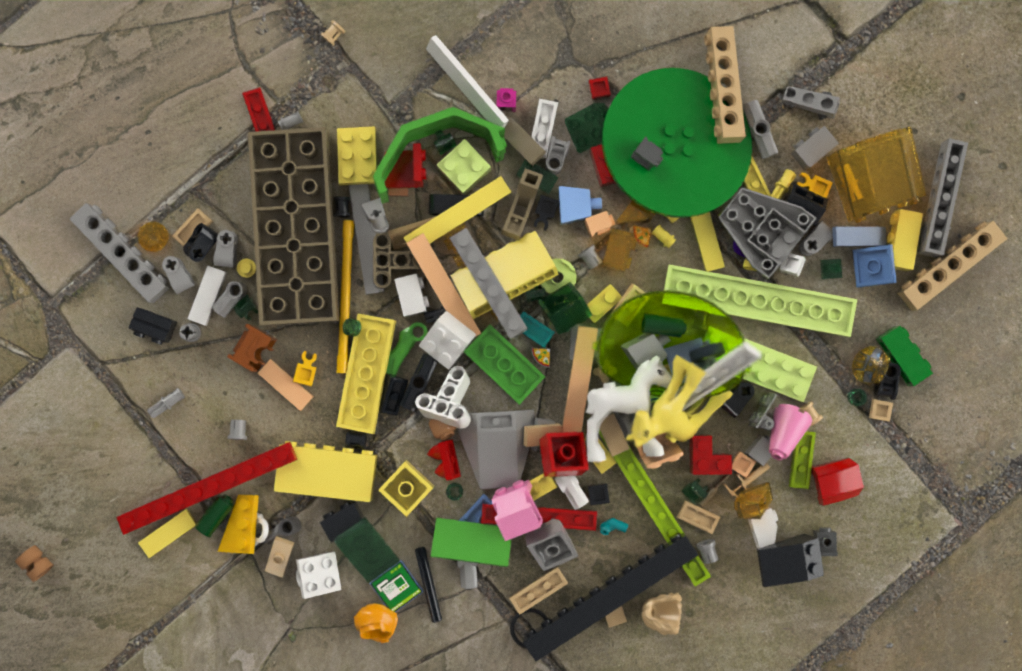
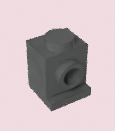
[813,527,838,556]

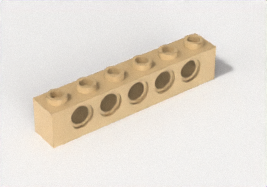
[704,26,746,144]
[897,221,1008,311]

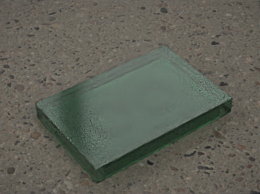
[334,517,400,583]

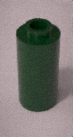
[641,313,687,338]
[195,494,234,537]

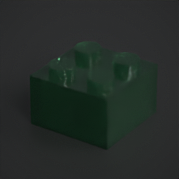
[538,282,592,335]

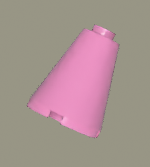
[769,404,812,460]

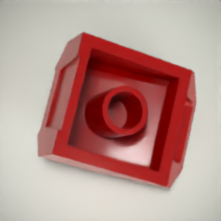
[811,458,864,506]

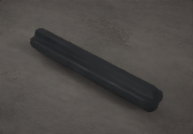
[415,547,442,623]

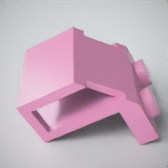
[492,480,543,541]

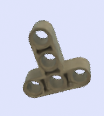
[373,232,422,289]

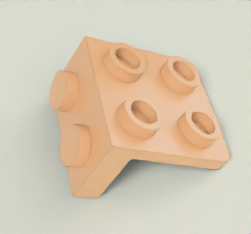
[634,433,684,469]

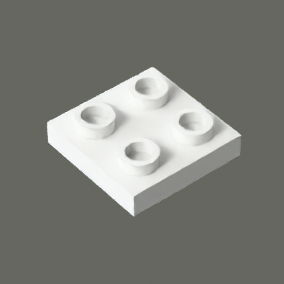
[296,551,341,599]

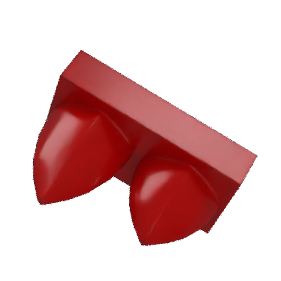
[427,439,461,481]

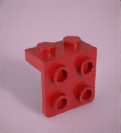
[384,143,427,189]

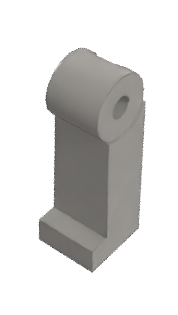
[782,87,840,119]

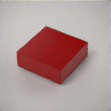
[588,76,611,100]

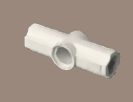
[554,476,589,510]

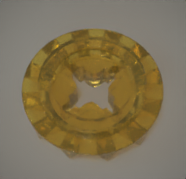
[137,221,168,252]

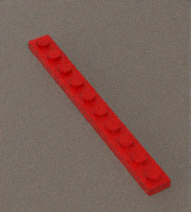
[116,442,298,535]

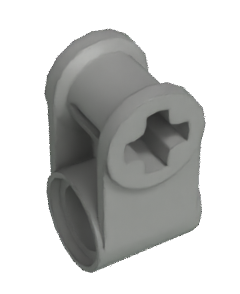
[545,136,571,175]
[361,198,389,234]
[799,220,833,256]
[213,230,238,268]
[162,256,195,294]

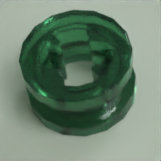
[343,318,361,337]
[847,389,867,406]
[446,483,463,501]

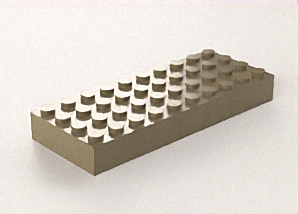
[248,127,340,326]

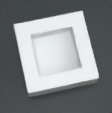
[779,253,806,277]

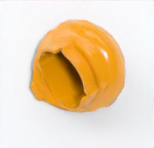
[354,603,398,643]

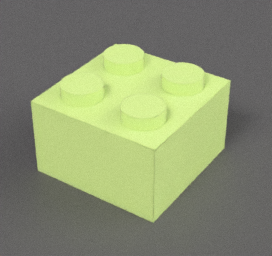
[437,139,491,195]

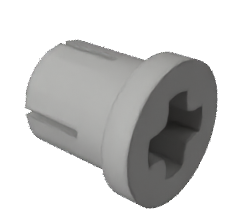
[578,245,603,270]
[179,323,201,342]
[227,420,247,440]
[696,539,718,564]

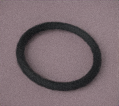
[510,608,547,649]

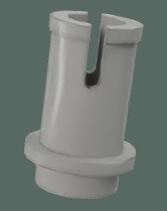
[278,111,303,130]

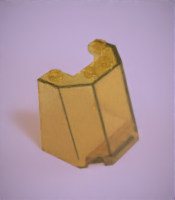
[827,126,927,223]

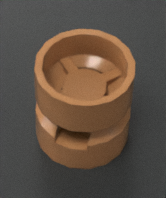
[15,545,54,582]

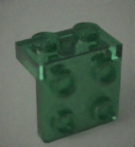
[565,103,608,153]

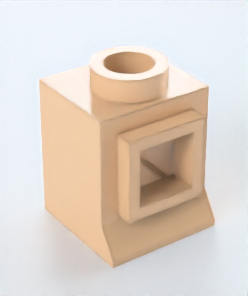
[584,211,615,238]

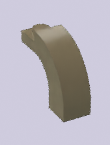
[501,168,543,240]

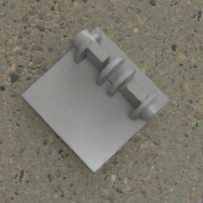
[748,393,777,430]

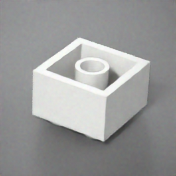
[419,311,476,370]

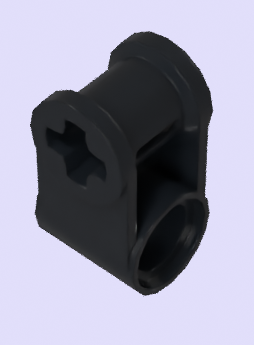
[183,223,218,262]
[873,362,901,400]
[721,382,755,418]

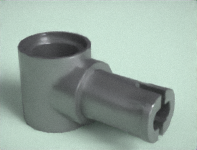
[264,516,301,545]

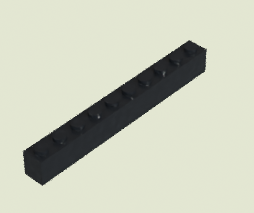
[523,532,698,662]

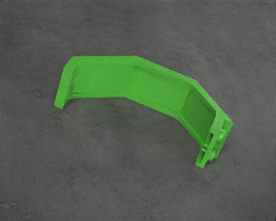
[373,107,507,204]

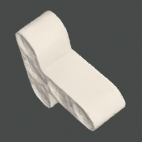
[415,366,471,429]

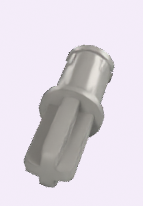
[147,388,185,418]

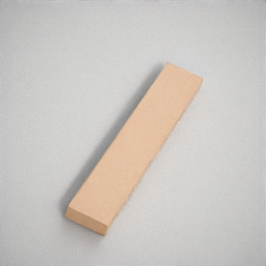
[406,233,481,337]
[562,326,598,433]

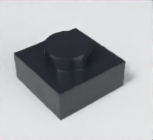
[588,483,610,506]

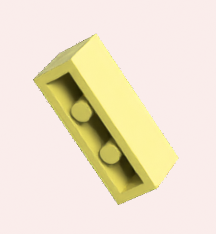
[887,209,923,271]

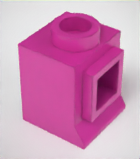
[496,88,516,112]

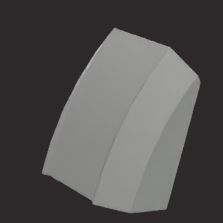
[525,518,579,571]

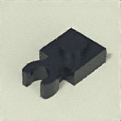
[534,195,559,231]

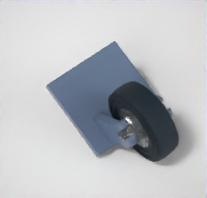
[664,338,725,384]

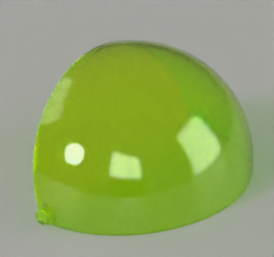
[592,290,751,398]

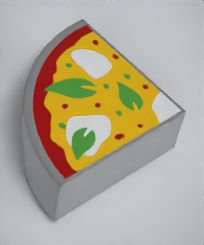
[531,348,550,368]

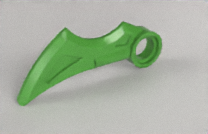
[386,322,428,376]

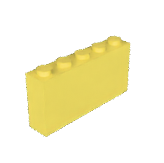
[450,231,559,319]
[274,441,378,502]

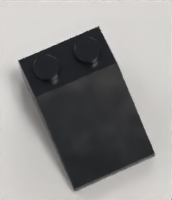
[757,534,824,587]

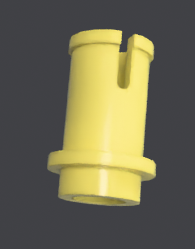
[651,224,676,248]

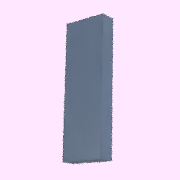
[832,227,886,247]

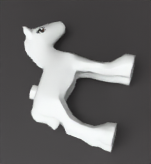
[585,355,672,462]

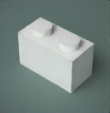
[394,274,430,317]

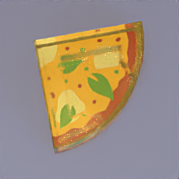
[632,225,652,248]

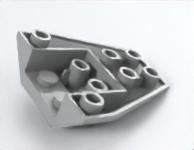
[718,187,816,279]
[458,409,535,489]

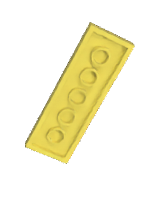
[336,314,396,434]

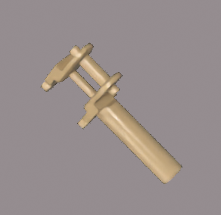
[723,463,770,502]

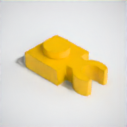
[796,173,833,198]
[292,351,317,387]

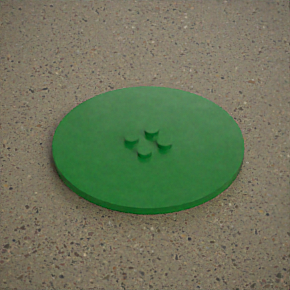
[602,68,752,218]

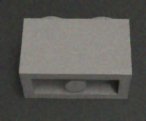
[791,126,839,171]

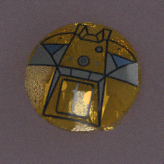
[852,346,890,384]

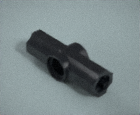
[400,353,438,412]

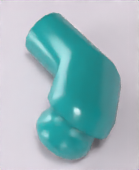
[600,518,629,535]

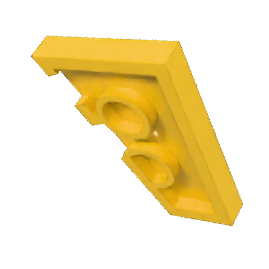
[217,494,259,554]

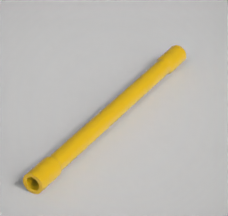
[336,220,354,373]

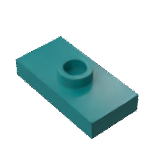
[520,311,555,348]

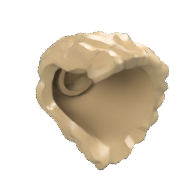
[641,593,682,635]

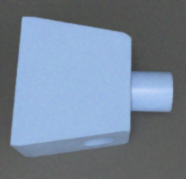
[558,186,602,225]

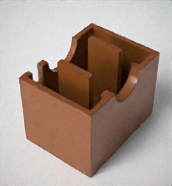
[227,324,277,372]

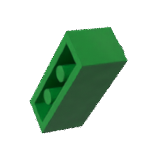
[876,326,933,386]

